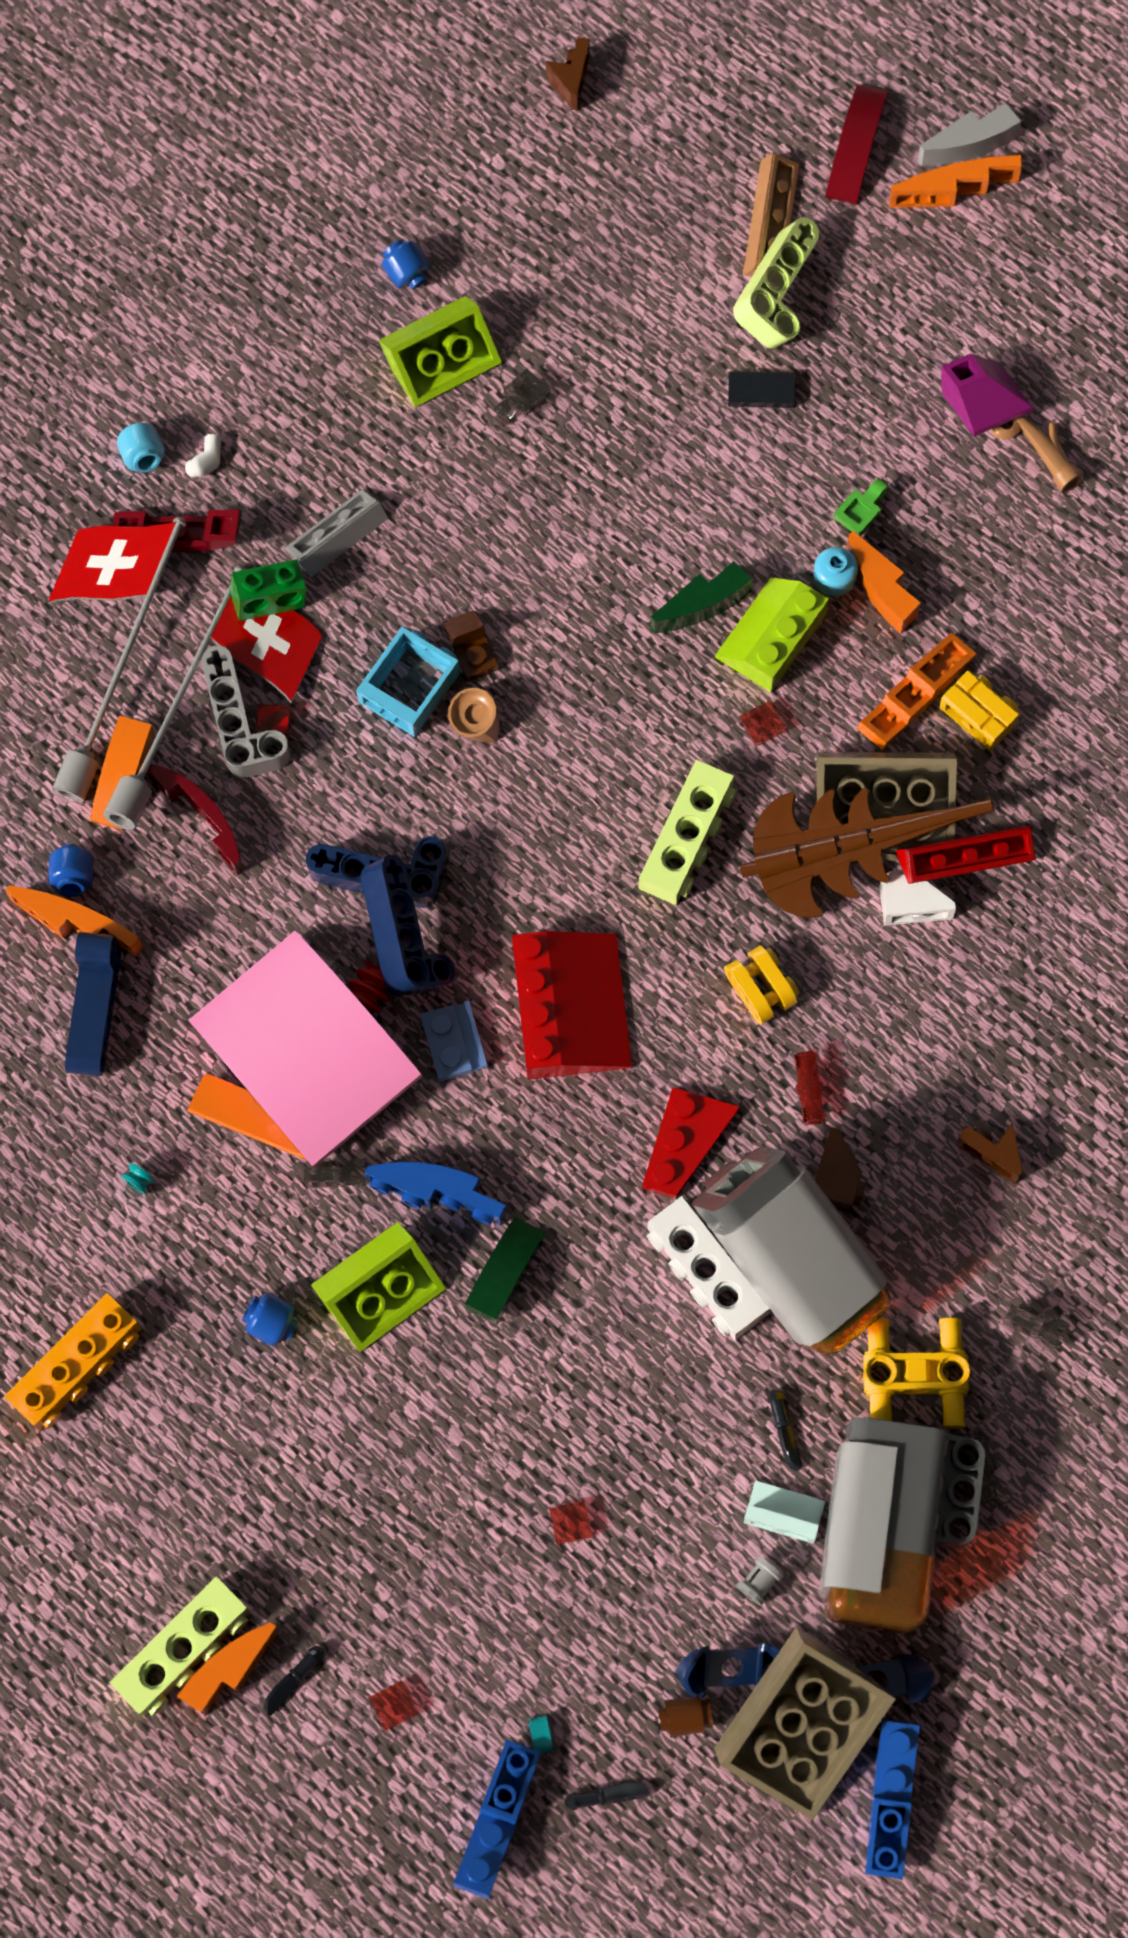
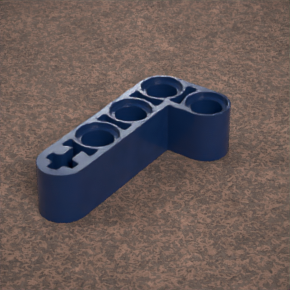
[306,836,448,908]
[361,855,456,996]
[65,932,121,1076]

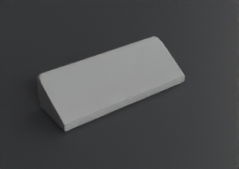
[285,489,388,577]

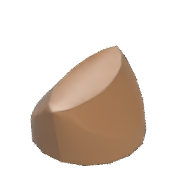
[448,687,499,743]

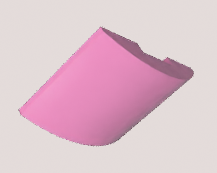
[189,931,422,1168]

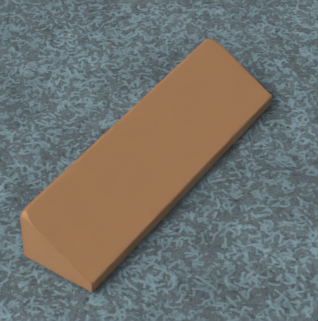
[743,152,800,277]

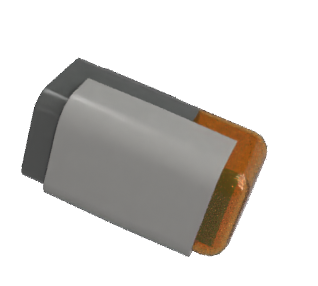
[692,1147,891,1355]
[819,1417,985,1634]

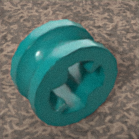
[120,1163,157,1196]

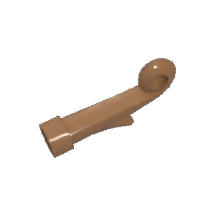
[991,415,1084,493]

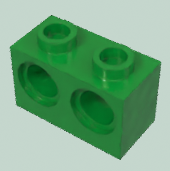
[230,559,306,621]

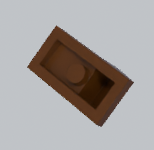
[545,37,590,111]
[442,611,499,682]
[956,1123,1022,1184]

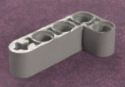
[202,645,291,778]

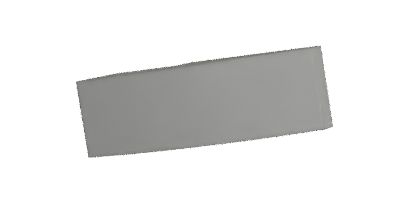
[918,103,1021,166]

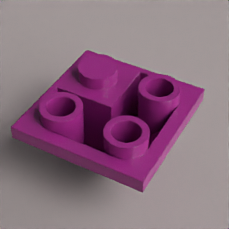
[941,354,1033,437]

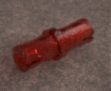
[794,1051,825,1125]

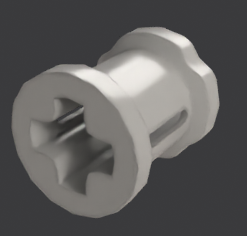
[736,1556,784,1606]

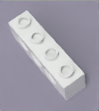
[646,1196,770,1340]

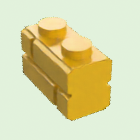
[939,670,1020,751]

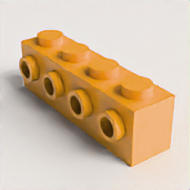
[4,1293,142,1432]

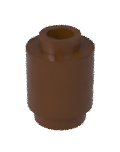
[658,1696,714,1738]

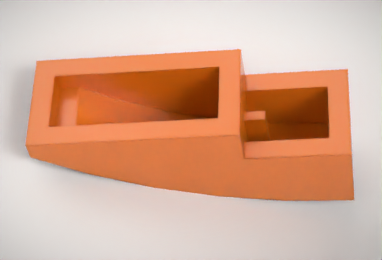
[847,531,921,634]
[90,715,155,830]
[177,1622,279,1716]

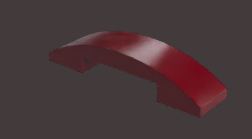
[825,84,889,205]
[113,510,242,552]
[147,764,243,875]

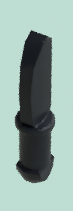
[767,1389,803,1471]
[263,1646,324,1715]
[564,1782,650,1810]

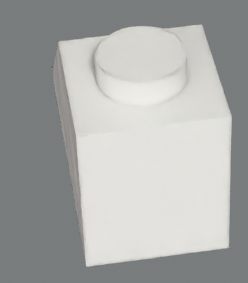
[879,870,956,926]

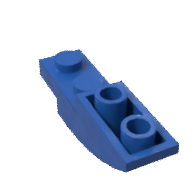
[364,1162,507,1226]
[865,1719,920,1879]
[453,1739,541,1900]

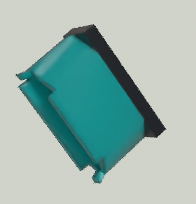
[528,1714,557,1753]

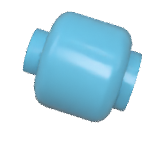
[117,422,165,472]
[814,547,858,596]

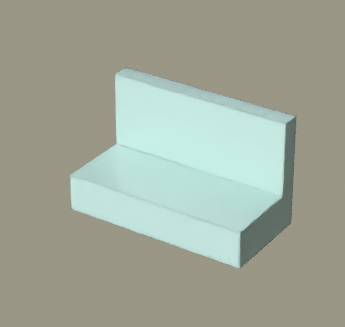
[743,1480,825,1544]

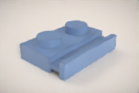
[420,1001,488,1082]

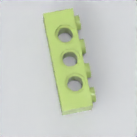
[639,760,737,905]
[109,1576,250,1717]

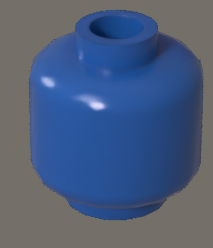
[382,238,430,290]
[49,844,93,897]
[242,1292,298,1346]

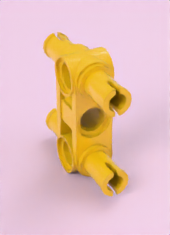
[863,1318,970,1429]

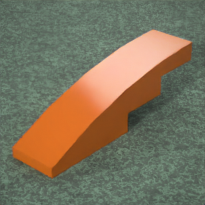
[889,155,1022,208]
[857,632,977,751]
[5,885,143,957]

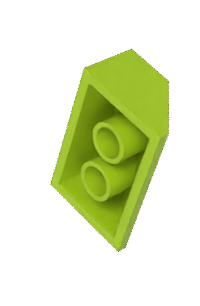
[379,296,502,407]
[715,577,829,692]
[311,1222,446,1352]

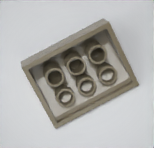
[816,752,957,861]
[714,1627,896,1820]

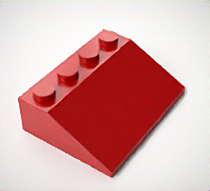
[512,931,632,1080]

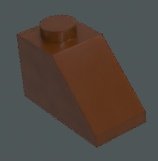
[815,1127,866,1213]

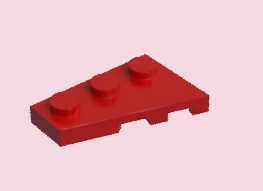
[642,1087,740,1199]

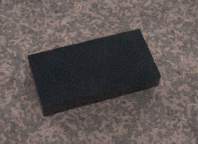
[728,371,795,408]

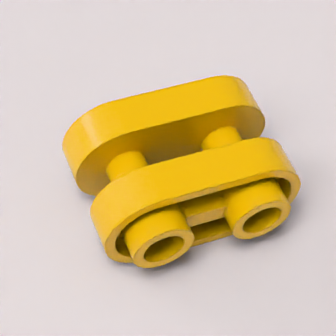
[724,945,799,1025]

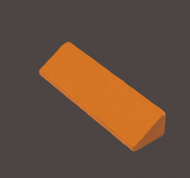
[187,1073,308,1161]

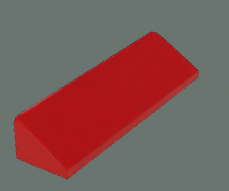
[896,826,1036,884]

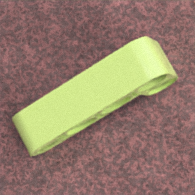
[733,217,819,349]

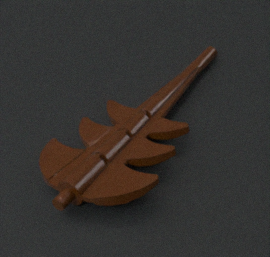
[740,788,995,918]

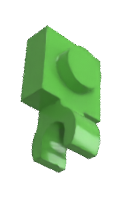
[834,478,888,537]

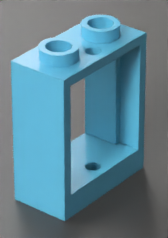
[356,627,460,737]

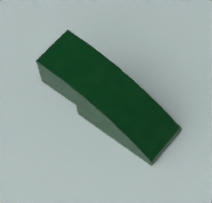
[650,561,752,634]
[465,1217,546,1325]

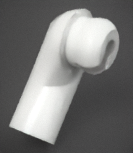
[185,434,221,478]

